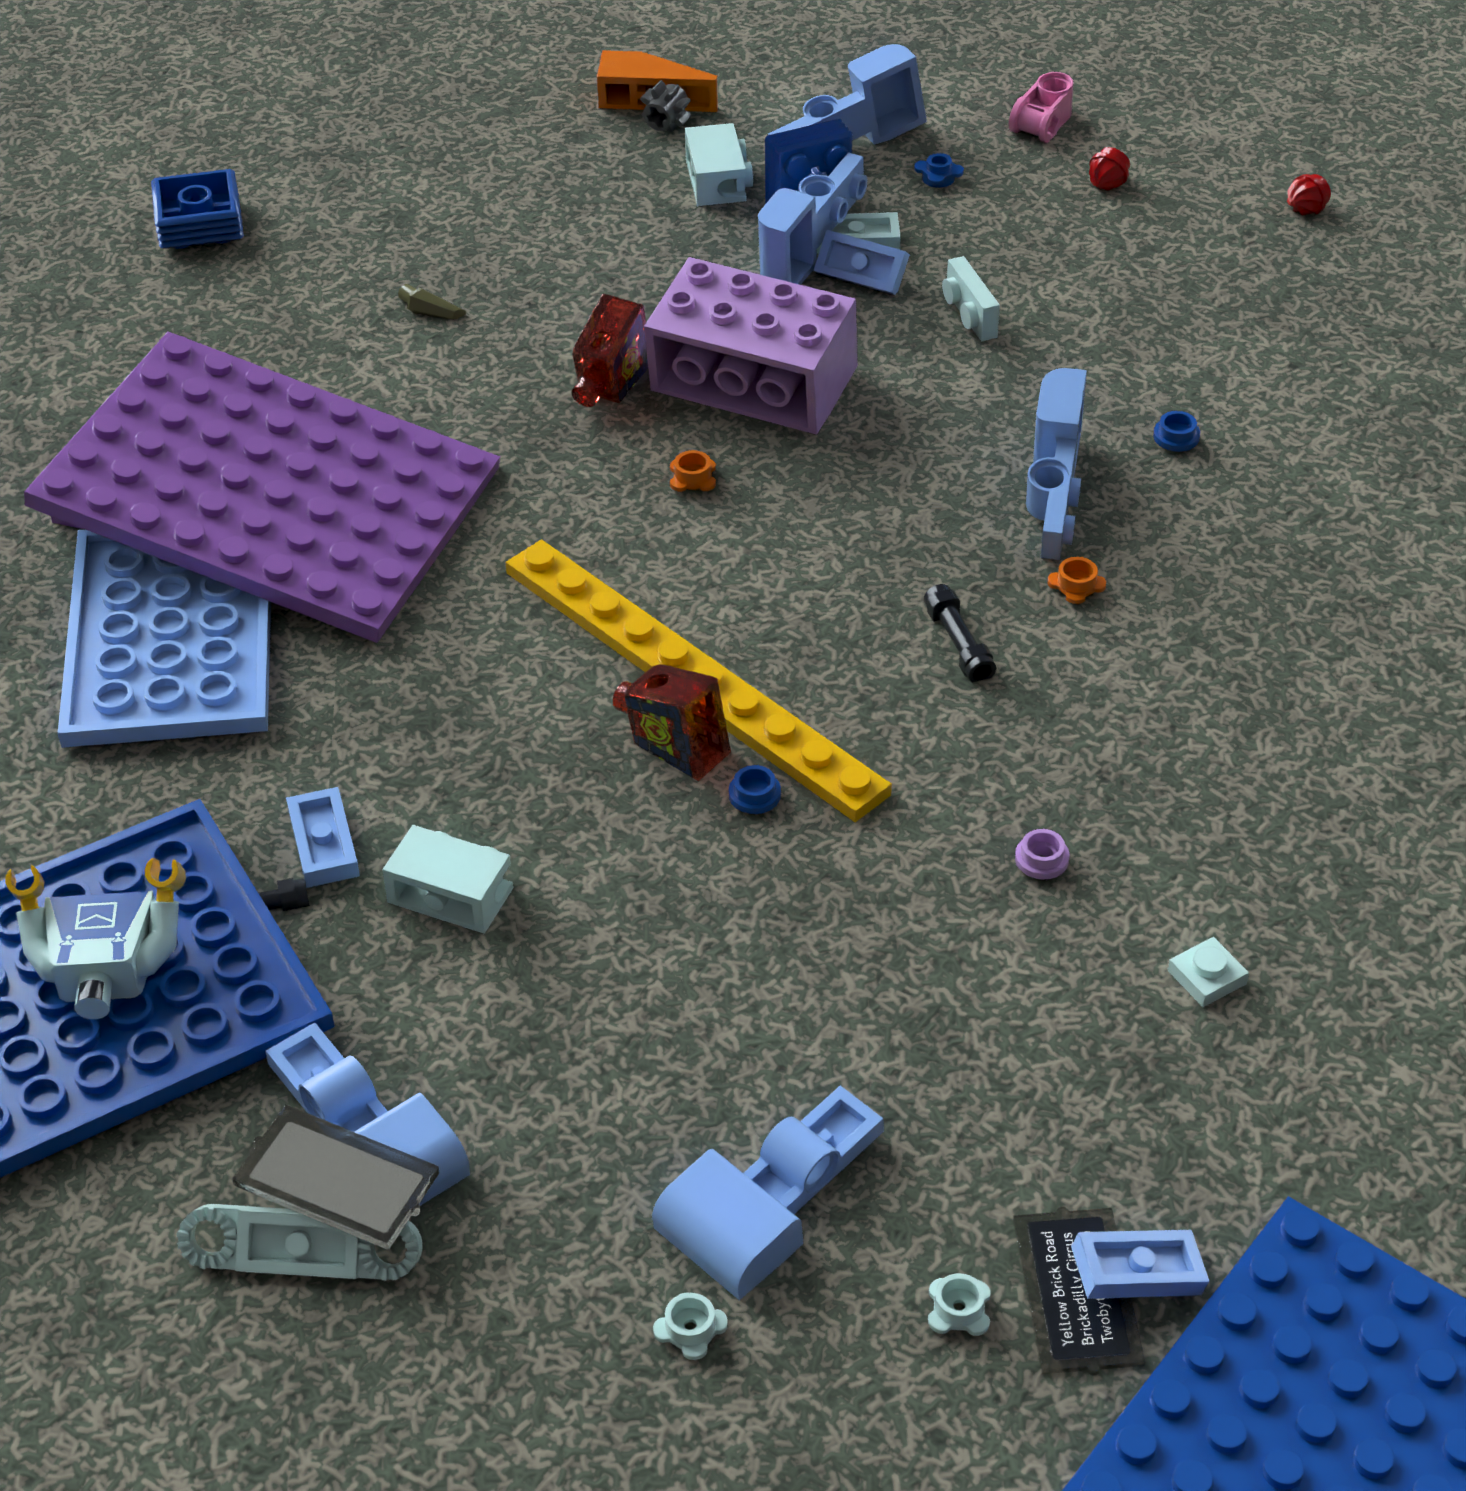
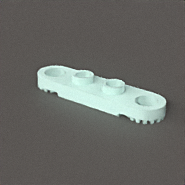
[176,1204,422,1281]

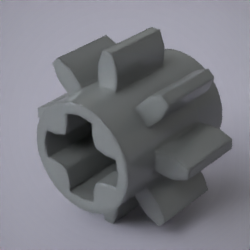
[640,80,691,132]

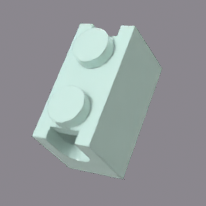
[685,123,753,206]
[382,825,513,934]

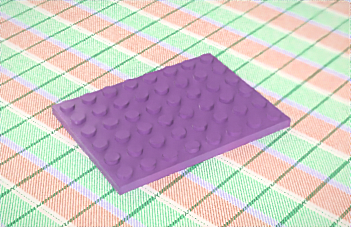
[24,331,500,643]

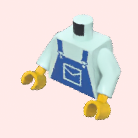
[5,858,186,1019]

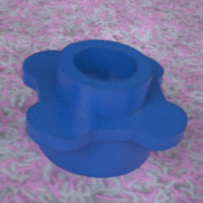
[914,153,964,188]

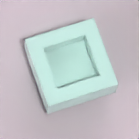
[1168,936,1249,1007]

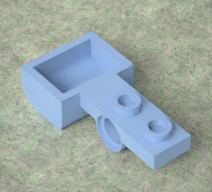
[768,44,927,144]
[758,153,867,285]
[1026,368,1087,560]
[266,1023,470,1217]
[652,1085,884,1300]

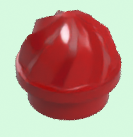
[1089,147,1130,191]
[1287,174,1331,216]

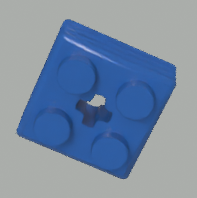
[765,119,852,204]
[151,169,244,249]

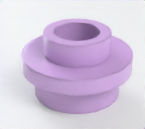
[1015,829,1070,879]

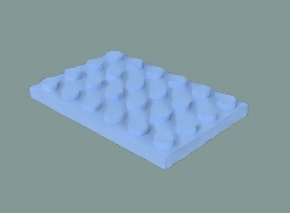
[58,529,271,748]

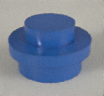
[1153,411,1200,452]
[729,765,781,814]

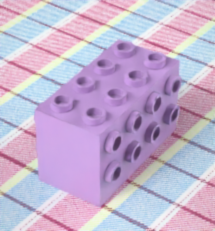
[644,257,858,434]

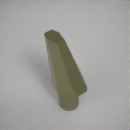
[398,284,466,320]

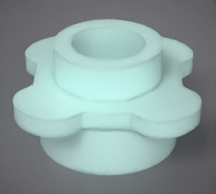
[928,1273,990,1336]
[653,1293,728,1360]

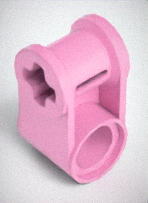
[1009,72,1073,143]

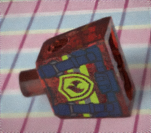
[571,293,648,407]
[613,664,731,781]

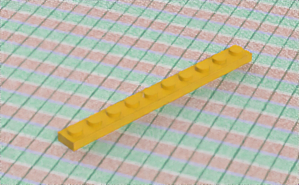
[505,539,892,822]

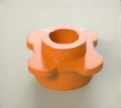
[670,450,716,492]
[1047,557,1106,604]

